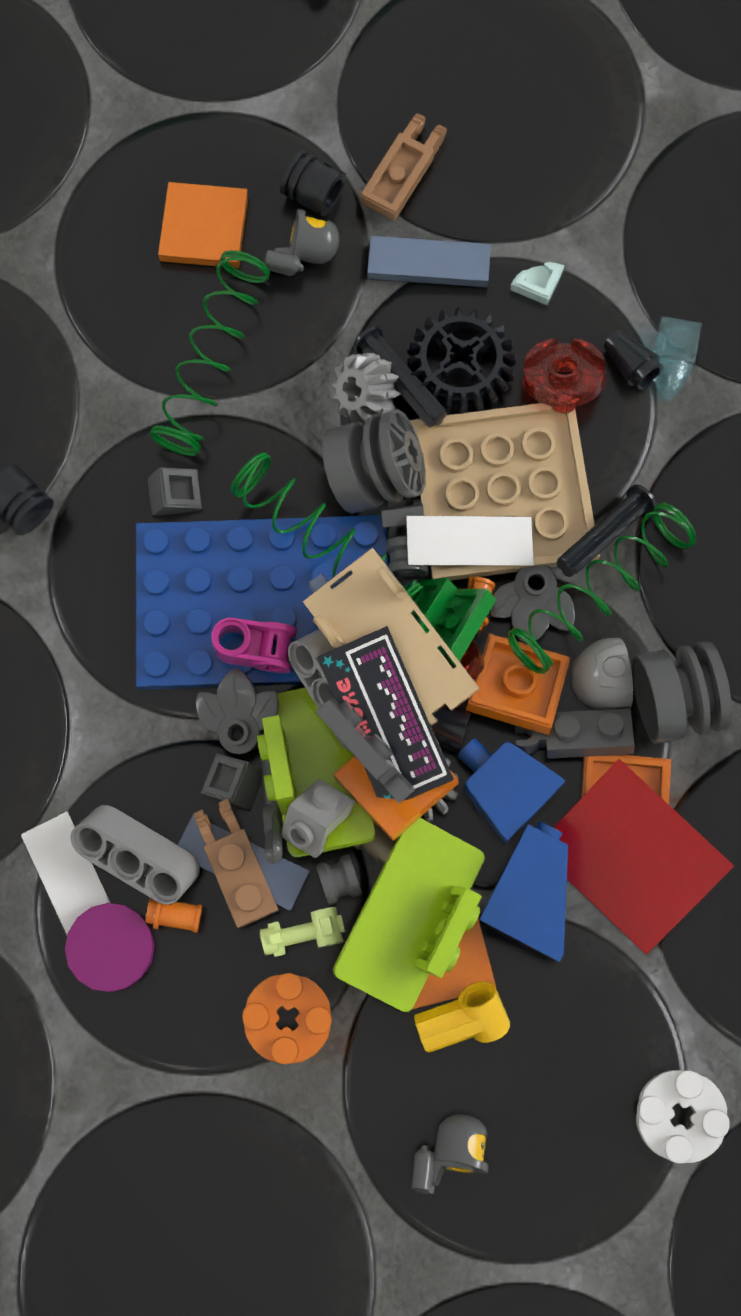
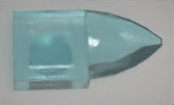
[654,316,702,401]

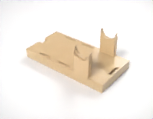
[303,548,480,726]

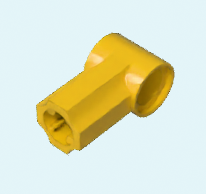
[414,981,510,1053]

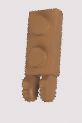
[360,113,447,221]
[193,798,279,928]

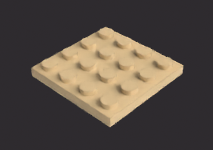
[410,399,600,581]

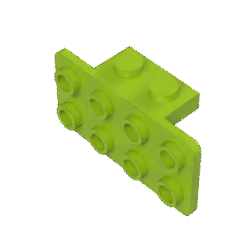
[257,688,376,857]
[333,818,485,1012]

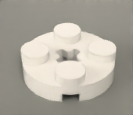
[636,1070,730,1163]

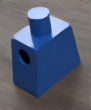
[457,738,565,845]

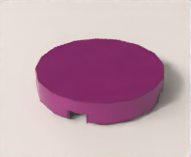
[65,903,155,992]

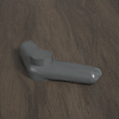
[261,760,284,864]

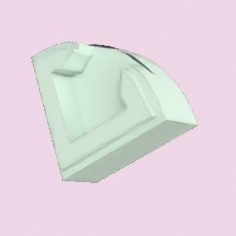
[510,262,564,305]

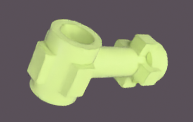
[260,907,345,957]

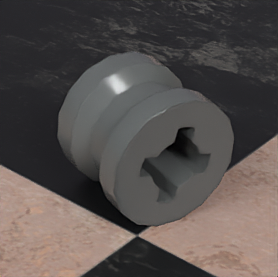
[386,536,428,580]
[316,853,362,906]

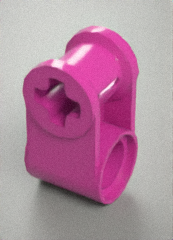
[212,618,297,673]

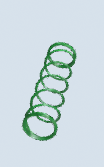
[149,250,270,456]
[230,452,423,604]
[507,503,696,674]

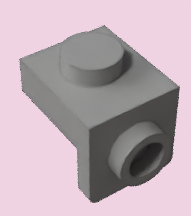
[281,779,355,858]

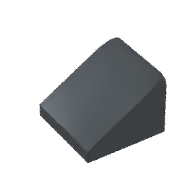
[148,467,202,516]
[201,753,262,811]

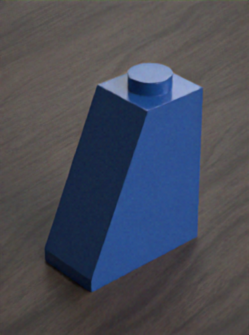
[479,821,568,962]

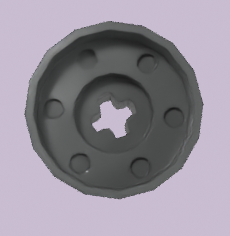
[322,409,426,514]
[632,640,732,744]

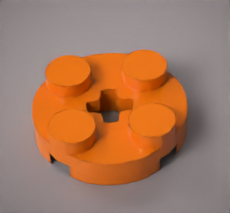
[242,973,332,1064]

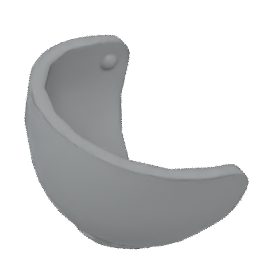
[570,637,633,710]

